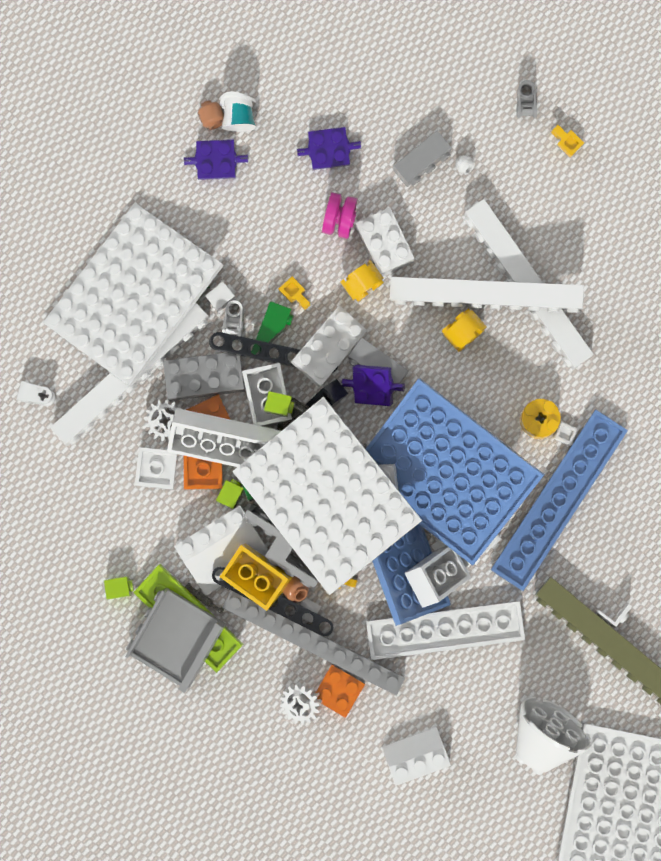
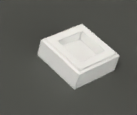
[553,421,579,447]

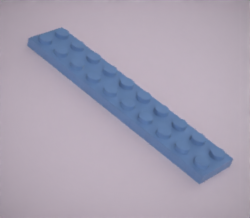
[491,410,628,591]

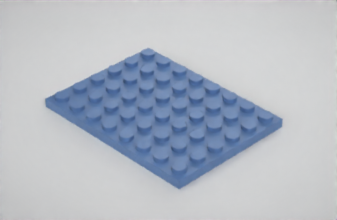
[366,378,545,566]

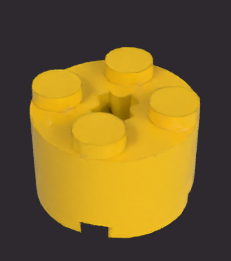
[340,259,384,302]
[442,308,487,352]
[520,399,561,439]

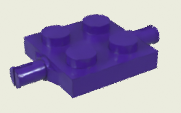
[297,127,361,170]
[184,140,248,180]
[341,365,405,406]

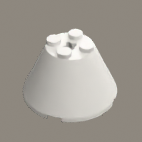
[516,697,591,775]

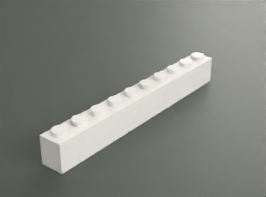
[464,199,594,370]
[390,277,584,313]
[50,303,209,446]

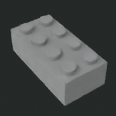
[163,353,245,401]

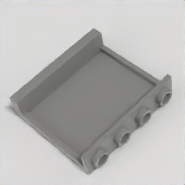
[125,588,226,693]

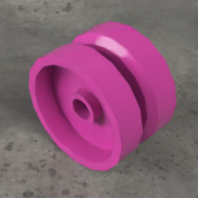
[322,192,358,239]

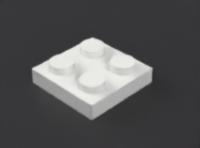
[135,447,178,490]

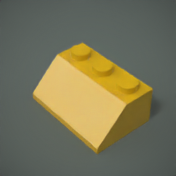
[220,543,293,611]

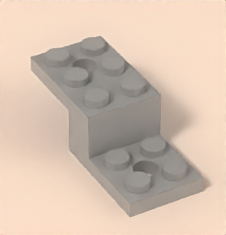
[244,504,319,588]

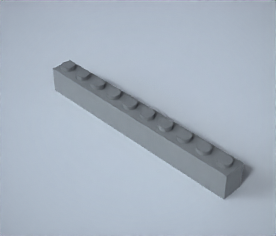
[222,591,405,696]

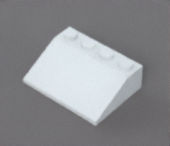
[174,506,268,596]

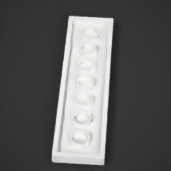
[366,601,525,660]

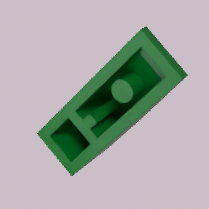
[251,301,294,355]

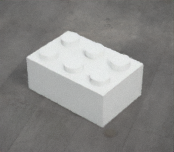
[355,207,415,277]
[405,546,471,608]

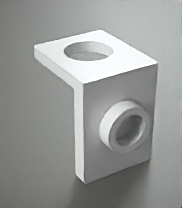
[595,604,632,627]

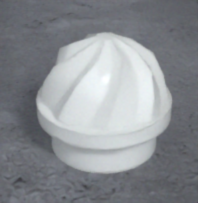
[455,155,475,175]

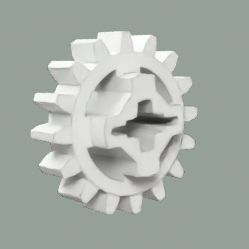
[144,400,181,441]
[280,682,322,725]

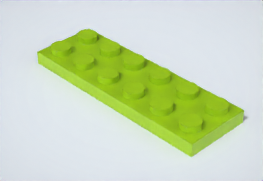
[133,564,244,673]

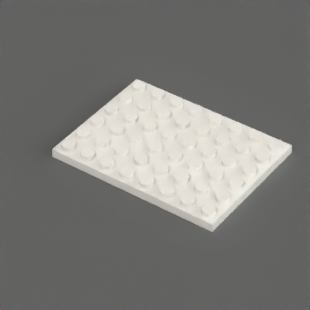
[43,203,224,387]
[233,397,423,595]
[558,723,661,861]

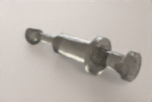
[185,582,224,613]

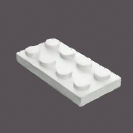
[291,305,368,387]

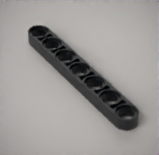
[209,332,338,374]
[212,567,334,636]

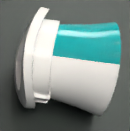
[220,92,256,132]

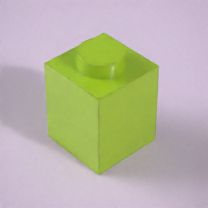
[264,391,295,417]
[216,479,244,509]
[104,577,134,600]

